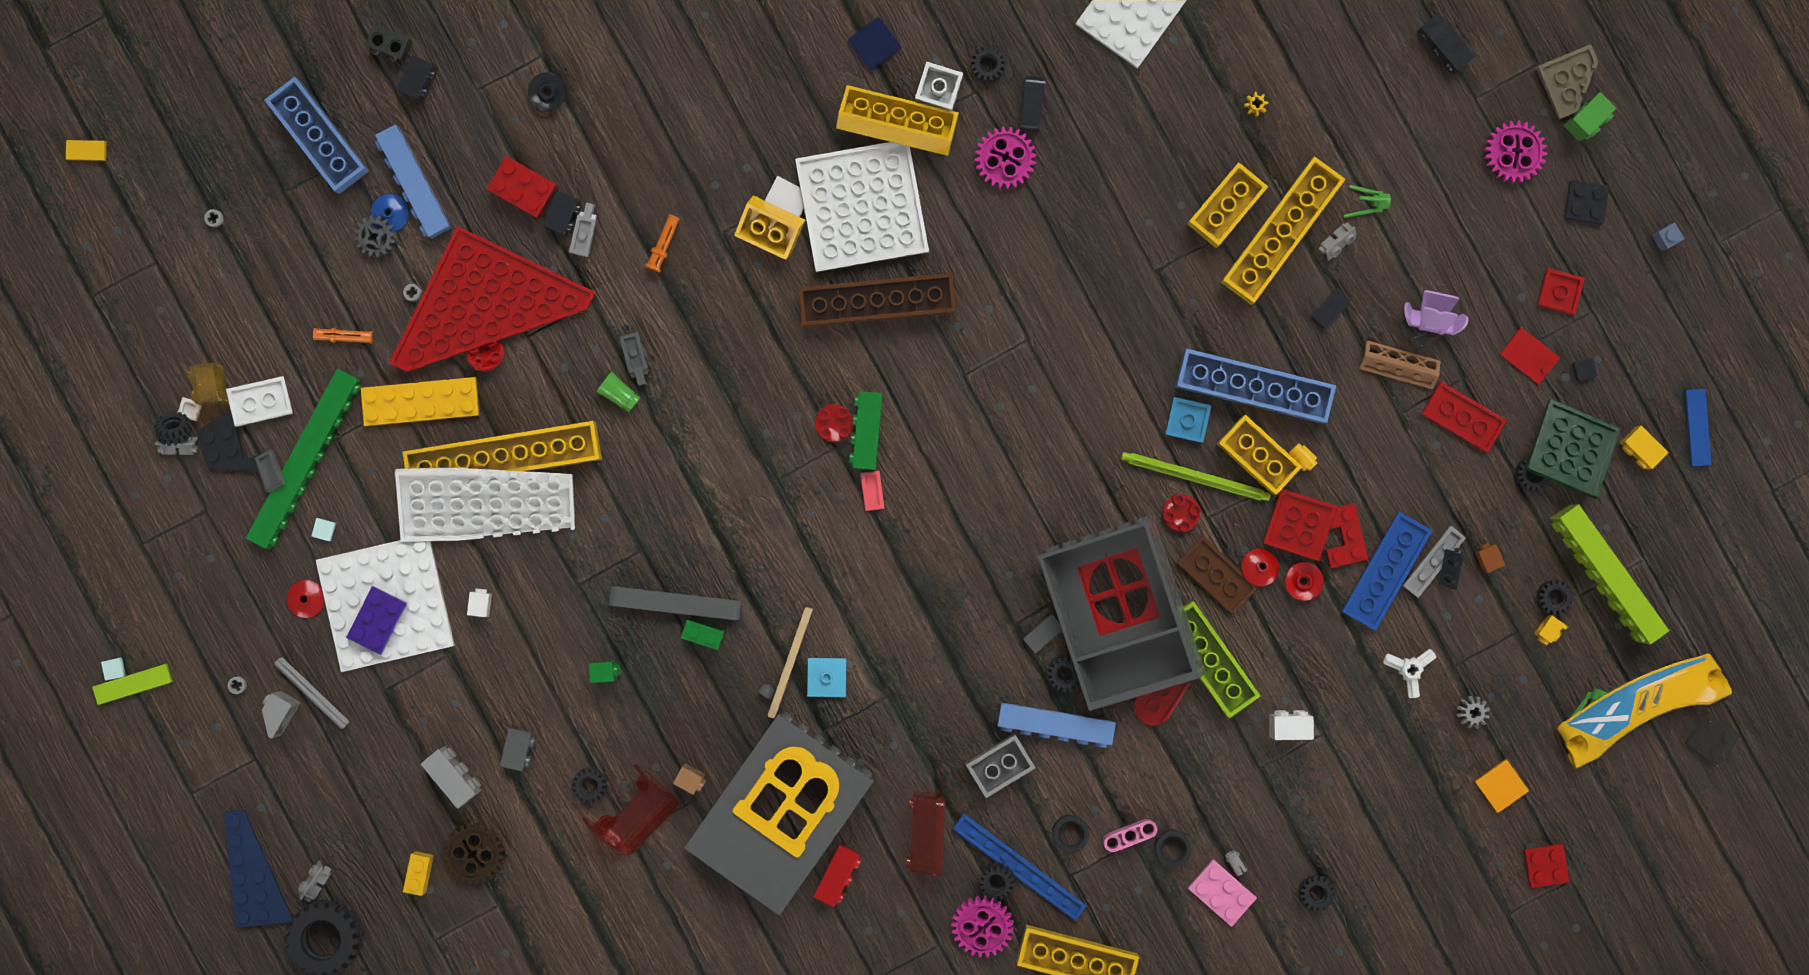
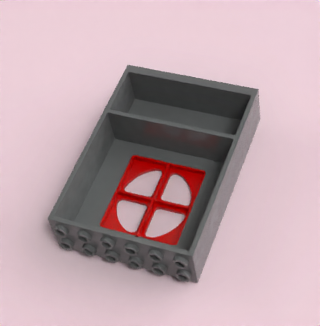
[1038,516,1206,711]

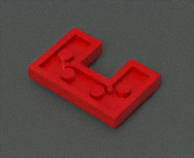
[1325,503,1368,568]

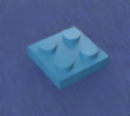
[1165,397,1212,443]

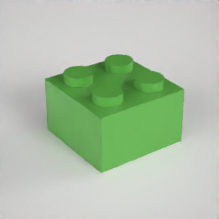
[1563,92,1616,141]

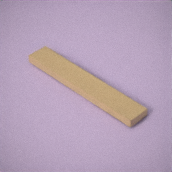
[768,607,813,719]

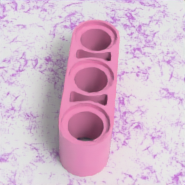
[1103,819,1157,852]

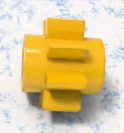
[1244,92,1269,117]

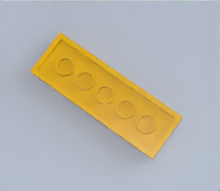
[361,377,480,426]

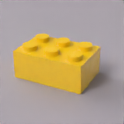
[734,195,805,260]

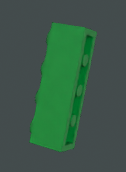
[849,391,883,470]

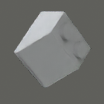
[262,691,301,739]

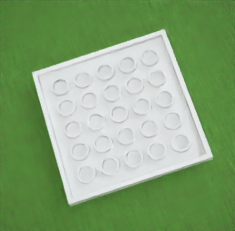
[795,142,929,272]
[316,540,455,672]

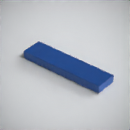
[1684,389,1712,467]

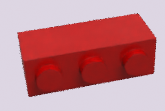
[813,843,862,907]

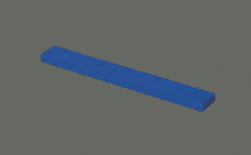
[952,813,1087,921]

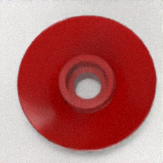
[1241,548,1279,587]
[1285,562,1324,601]
[287,580,325,618]

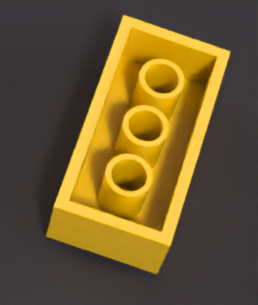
[1187,162,1268,248]
[1217,415,1302,495]

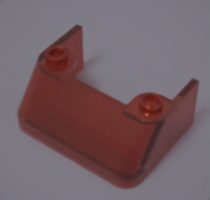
[582,763,678,856]
[906,791,945,876]

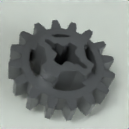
[354,215,397,257]

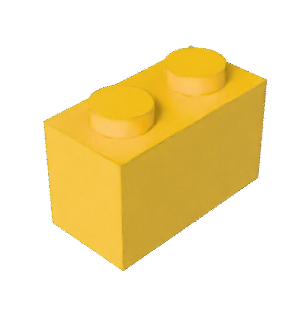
[1620,426,1669,469]
[403,851,434,896]

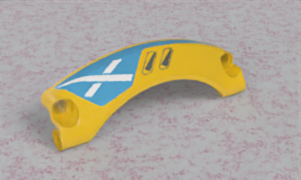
[1557,654,1732,769]

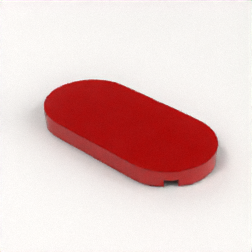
[1134,680,1192,726]

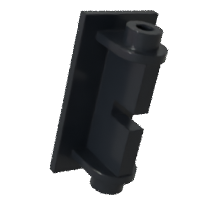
[1439,548,1464,590]

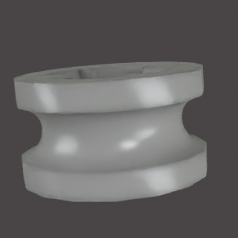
[204,209,223,227]
[403,284,422,302]
[228,676,247,694]

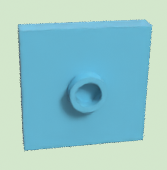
[807,658,846,697]

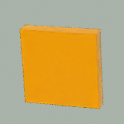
[1474,759,1529,813]

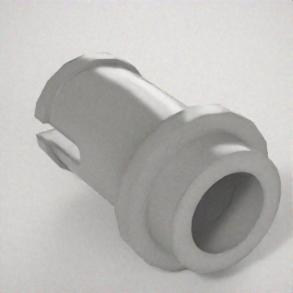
[1225,850,1247,876]

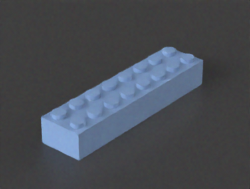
[1175,348,1336,424]

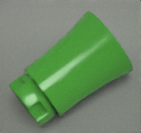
[596,372,640,412]

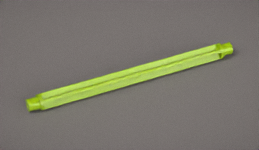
[1121,452,1271,501]

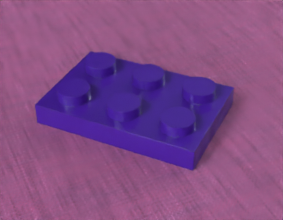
[346,586,408,655]

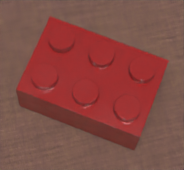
[487,156,559,220]

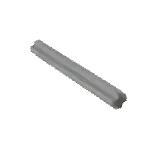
[274,657,349,729]

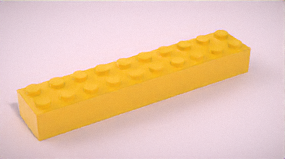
[403,421,602,472]

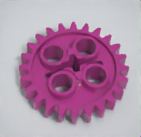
[1484,120,1548,183]
[974,126,1037,189]
[951,896,1014,958]

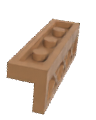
[1359,341,1441,389]

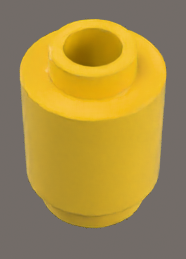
[1289,443,1317,471]

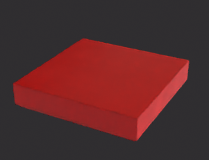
[1536,268,1585,315]

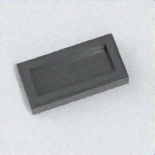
[255,449,285,493]
[1023,614,1062,654]

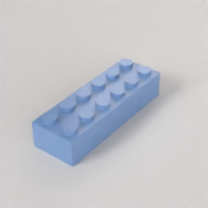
[265,77,369,194]

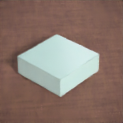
[312,518,336,541]
[101,658,126,681]

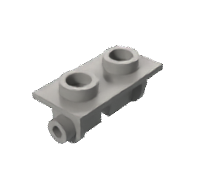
[1319,223,1357,261]
[155,435,198,455]
[298,861,332,902]

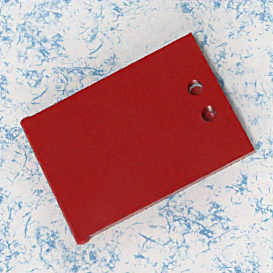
[1499,327,1560,385]

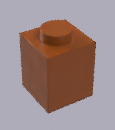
[1474,542,1505,573]

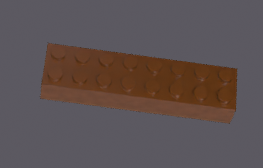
[799,273,956,328]

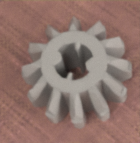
[1456,696,1490,729]

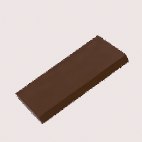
[1176,535,1259,615]

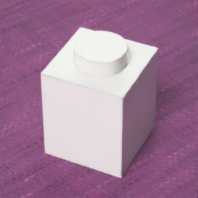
[467,588,492,617]

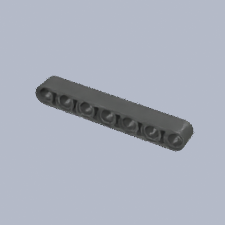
[608,586,742,620]

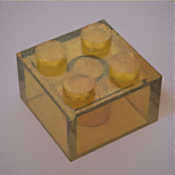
[188,362,229,406]

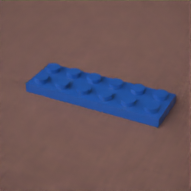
[1341,512,1432,631]

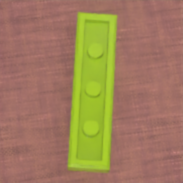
[92,664,173,705]

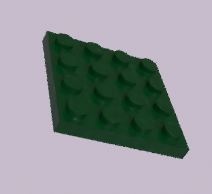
[1525,399,1621,499]

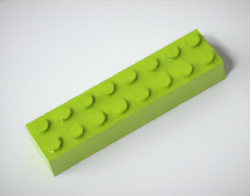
[1550,504,1669,644]

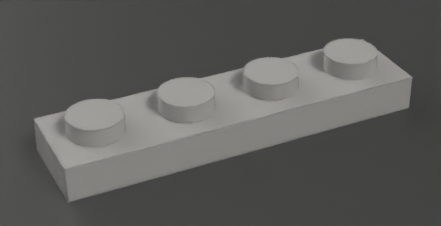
[1402,526,1466,598]

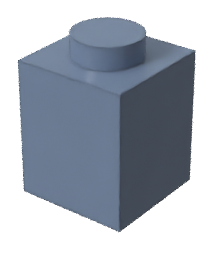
[1652,223,1684,251]

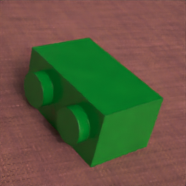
[681,619,725,650]
[589,660,621,683]

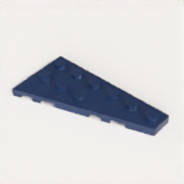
[224,810,293,928]

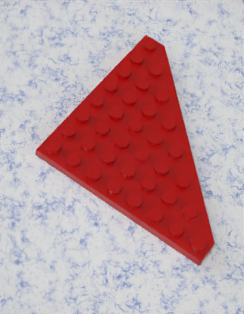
[389,226,596,372]

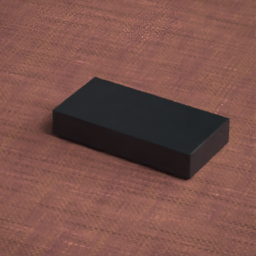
[1310,288,1351,329]

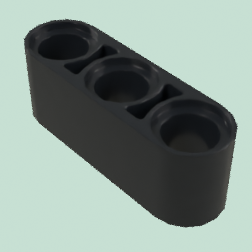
[1019,75,1046,133]

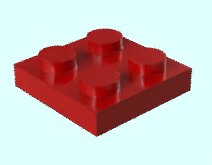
[1523,843,1569,888]

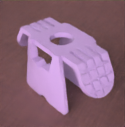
[1404,290,1468,335]

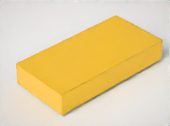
[66,140,107,161]

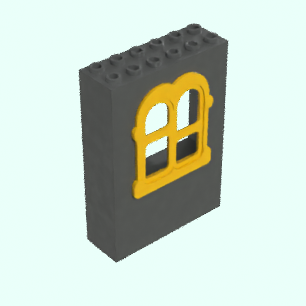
[684,712,874,916]

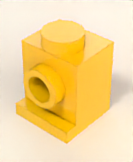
[1534,615,1568,646]

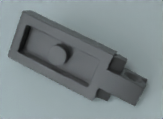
[619,332,649,387]

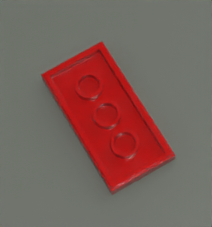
[1421,381,1507,453]

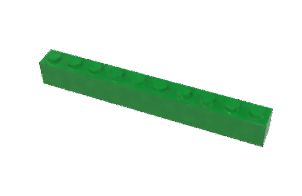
[246,369,361,549]

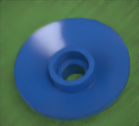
[371,194,409,232]

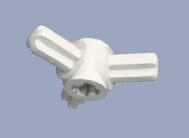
[1383,649,1436,698]

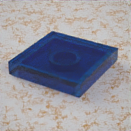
[848,16,902,71]

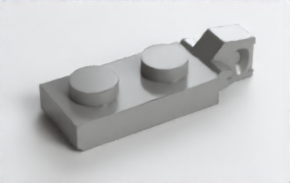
[569,202,597,257]

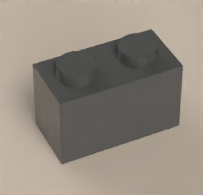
[500,727,536,771]

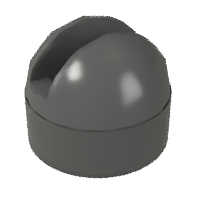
[757,684,774,701]

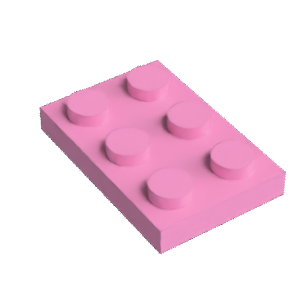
[1187,859,1257,927]

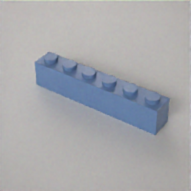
[375,124,452,239]
[997,702,1116,748]

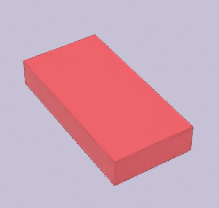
[860,471,884,511]

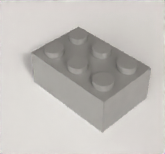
[965,733,1035,798]
[421,746,482,809]

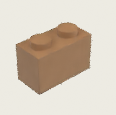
[673,763,706,795]

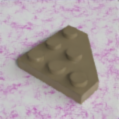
[1536,44,1598,120]

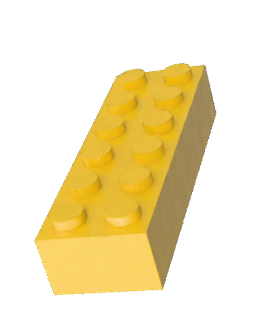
[836,85,959,156]
[1016,925,1139,975]

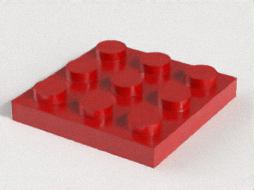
[1264,489,1337,562]

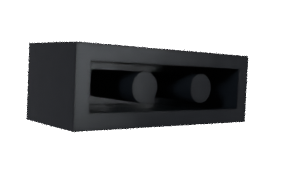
[1418,13,1476,74]

